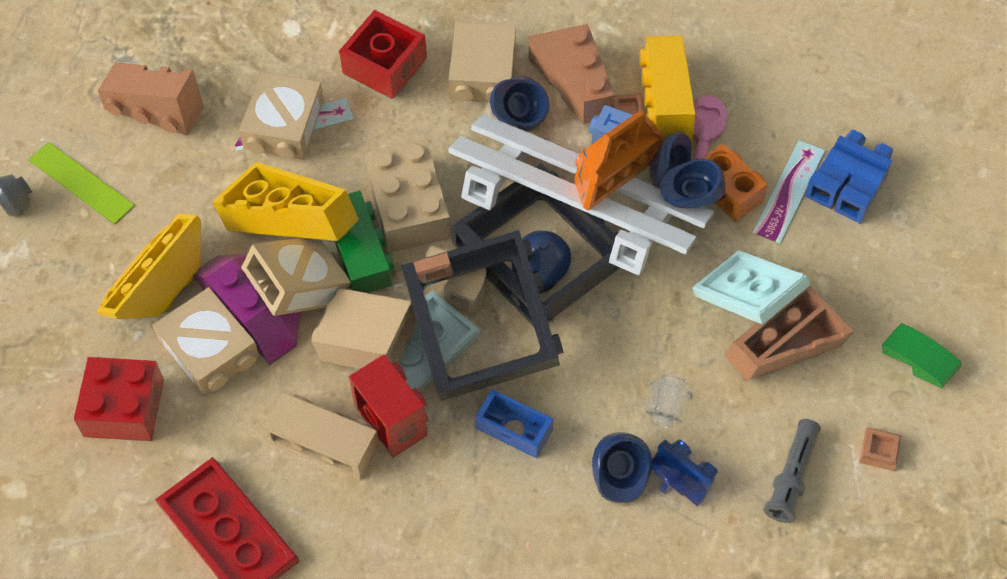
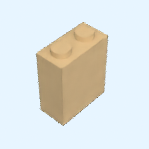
[449,22,516,101]
[311,288,418,369]

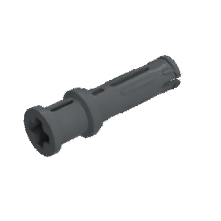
[763,419,821,523]

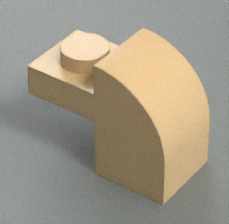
[425,245,487,317]

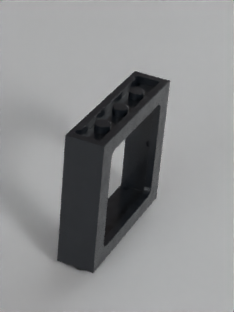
[451,163,620,327]
[401,230,564,401]

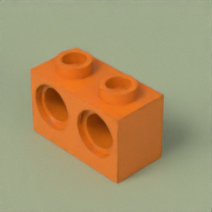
[703,143,767,222]

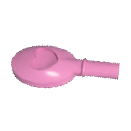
[693,95,727,160]

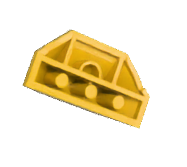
[96,213,201,319]

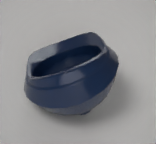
[490,76,550,132]
[649,131,692,188]
[660,158,726,209]
[512,230,571,293]
[592,432,653,503]

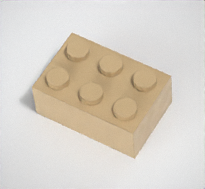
[364,139,451,252]

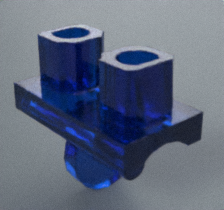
[652,439,718,506]

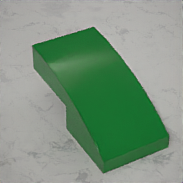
[882,323,962,389]

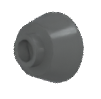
[0,174,32,216]

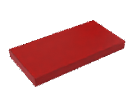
[155,457,300,579]

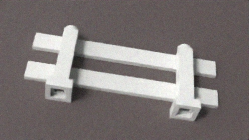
[448,114,714,276]

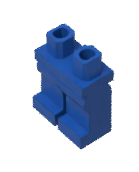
[805,129,893,224]

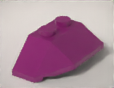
[193,253,301,365]

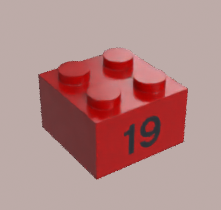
[339,9,427,99]
[349,354,429,458]
[74,357,164,441]

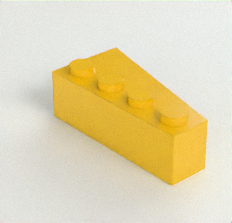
[639,35,695,155]
[212,162,359,241]

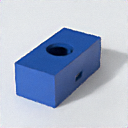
[475,389,553,458]

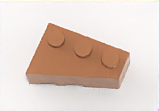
[529,24,615,124]
[98,63,204,135]
[725,286,854,381]

